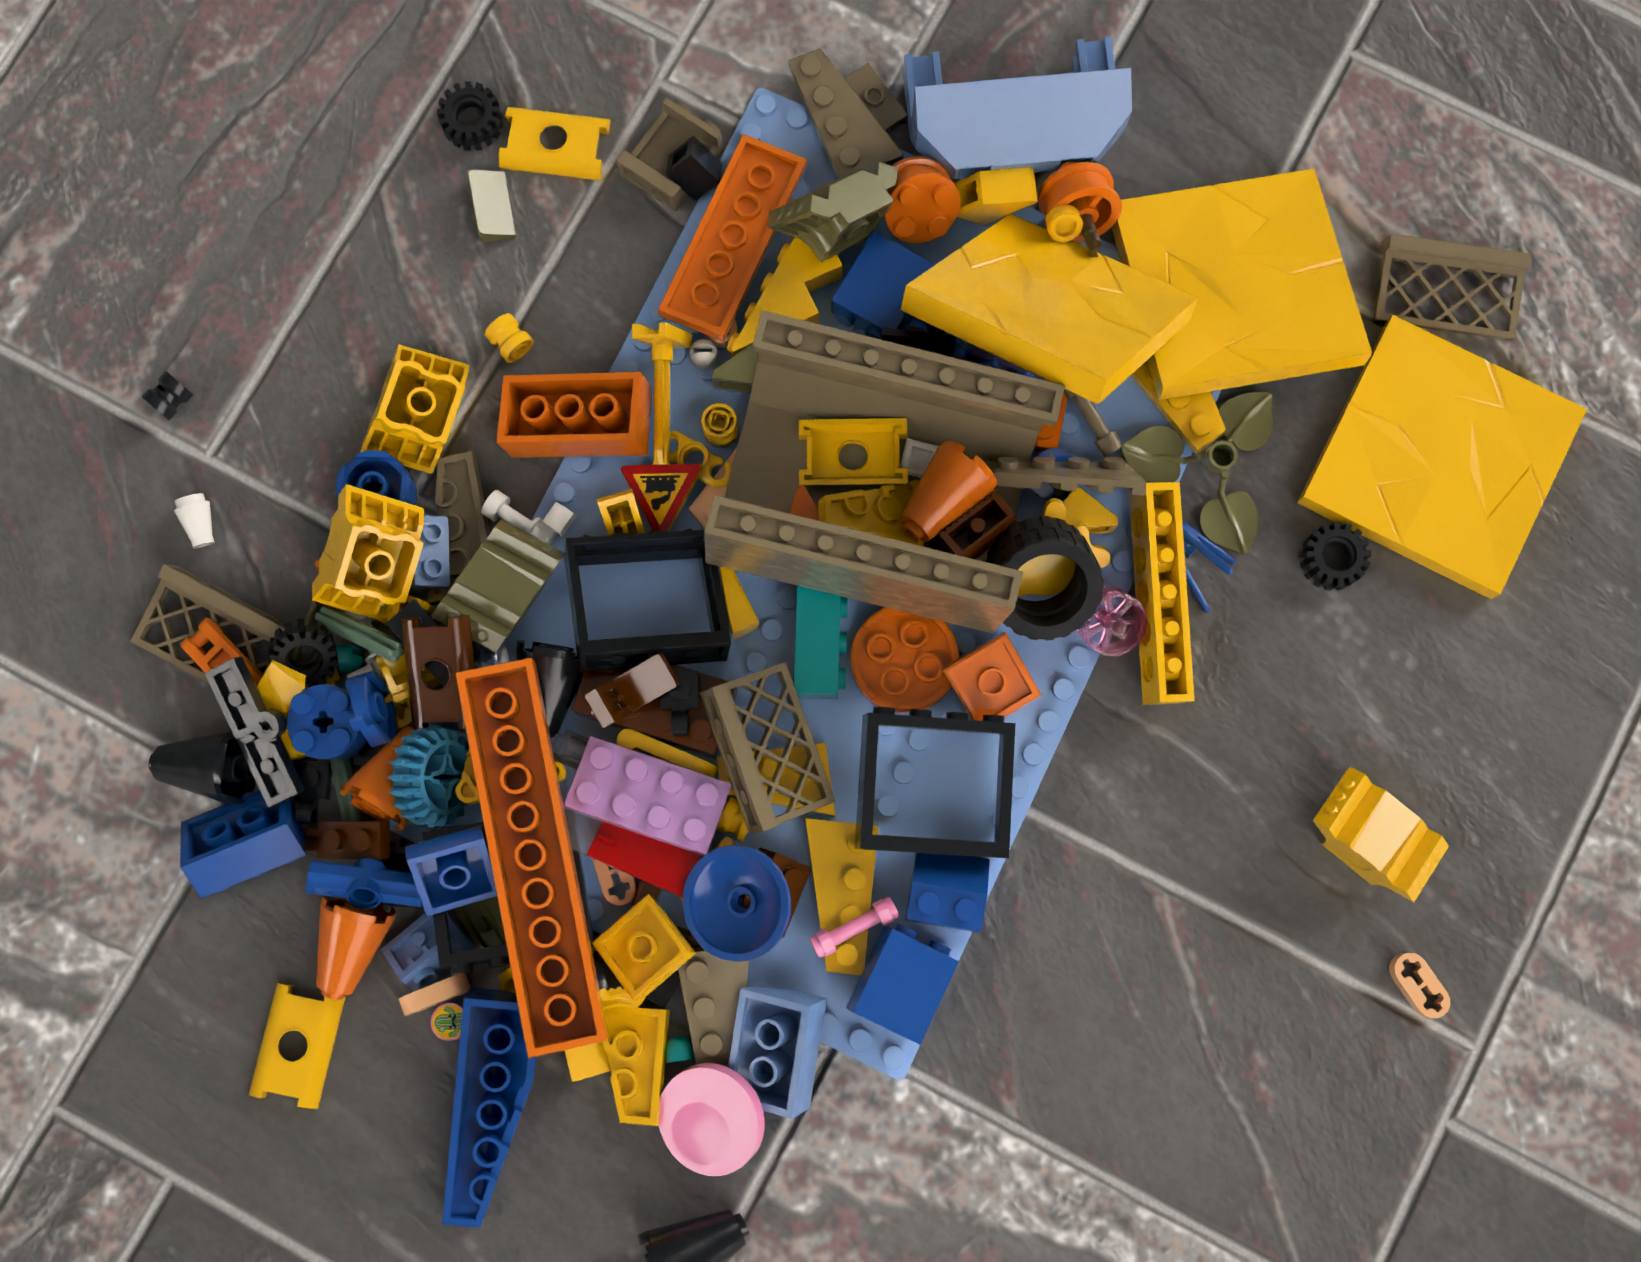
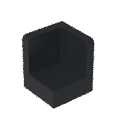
[666,135,722,200]

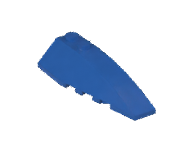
[442,987,536,1228]

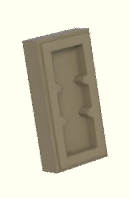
[844,63,908,133]

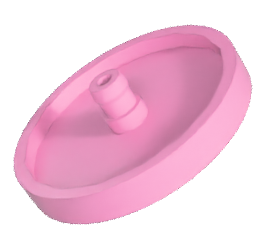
[659,1063,765,1176]

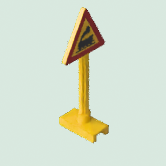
[621,322,703,532]

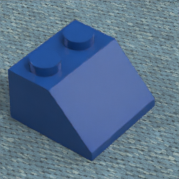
[905,853,990,933]

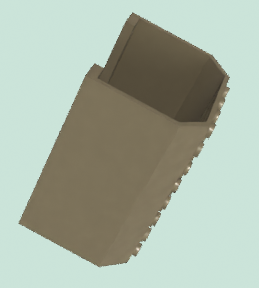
[704,310,1065,634]

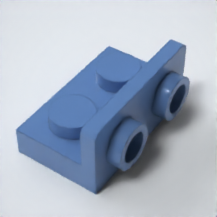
[409,515,450,595]
[381,910,475,991]

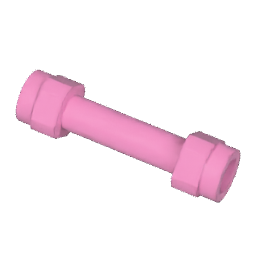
[809,897,900,958]

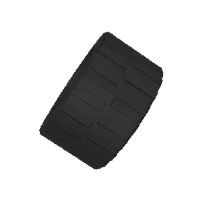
[985,516,1104,641]

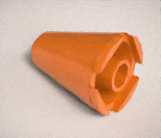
[900,440,998,542]
[339,726,415,831]
[316,895,396,1000]

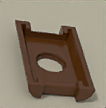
[401,615,475,730]

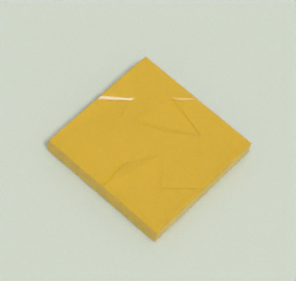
[1111,169,1372,400]
[900,214,1198,404]
[1297,315,1587,599]

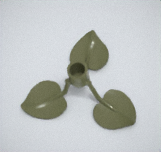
[1121,392,1274,554]

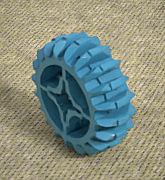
[387,726,469,828]

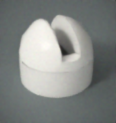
[689,339,718,370]

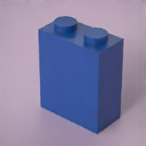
[831,231,935,340]
[846,923,959,1045]

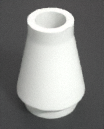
[174,493,215,549]

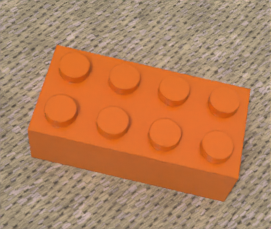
[496,372,653,458]

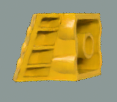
[360,344,470,474]
[312,484,424,623]
[1313,766,1449,902]

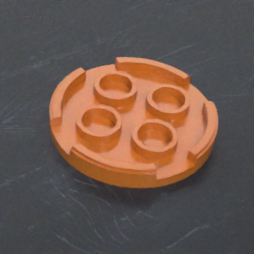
[850,608,959,714]

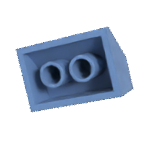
[728,987,827,1119]

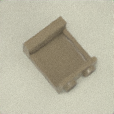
[616,98,723,212]

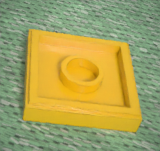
[592,894,696,1003]

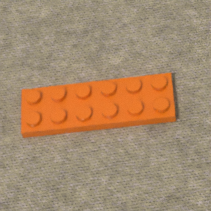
[658,134,807,342]

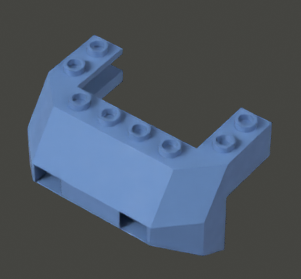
[903,37,1132,179]

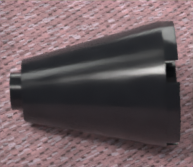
[516,640,584,737]
[148,731,256,805]
[637,1209,749,1262]

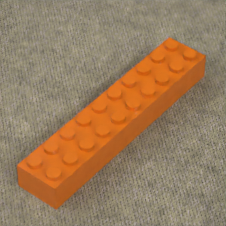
[455,658,609,1058]

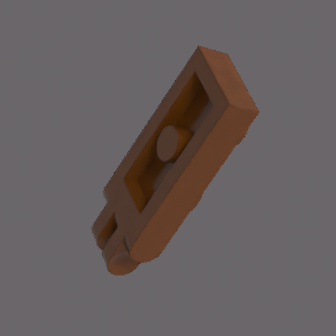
[305,821,390,859]

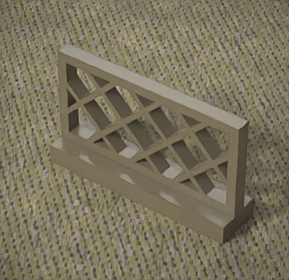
[1373,234,1532,341]
[130,564,286,684]
[699,662,836,834]

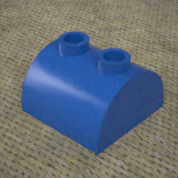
[405,825,497,916]

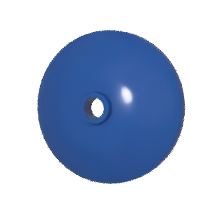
[683,845,791,962]

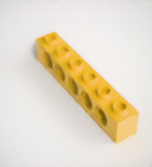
[1129,482,1195,705]

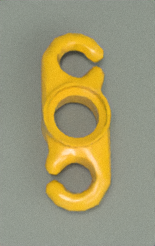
[670,431,733,488]

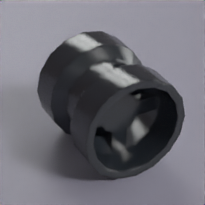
[141,371,193,421]

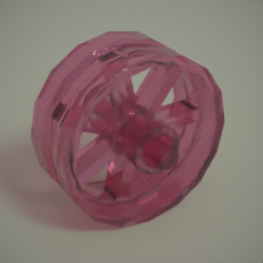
[1077,586,1148,657]

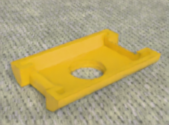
[499,107,611,181]
[799,418,908,486]
[249,982,346,1109]

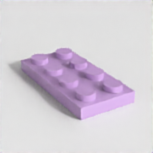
[564,736,732,856]

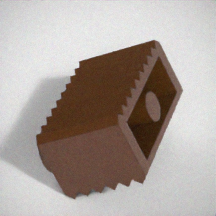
[937,492,1018,559]

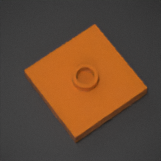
[941,632,1041,721]

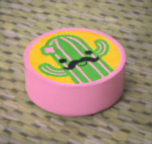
[431,1003,463,1041]

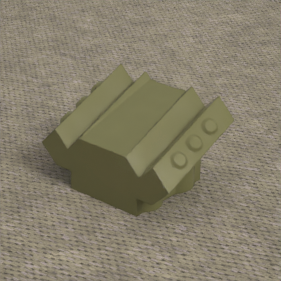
[768,162,898,262]
[431,519,566,653]

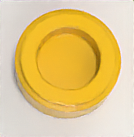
[1045,204,1083,242]

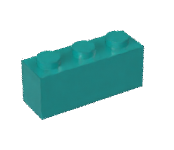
[794,586,848,699]

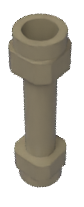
[1064,389,1122,457]

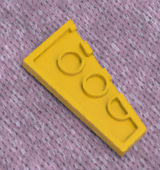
[805,818,879,975]

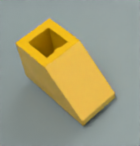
[954,167,1038,226]

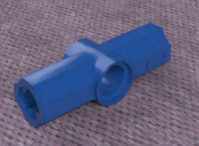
[306,858,422,909]

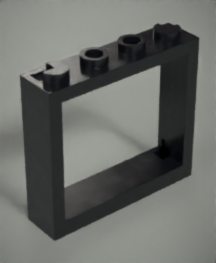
[564,528,731,672]
[855,707,1016,858]
[422,808,594,975]

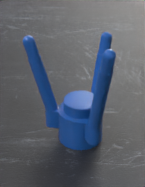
[1182,521,1236,613]

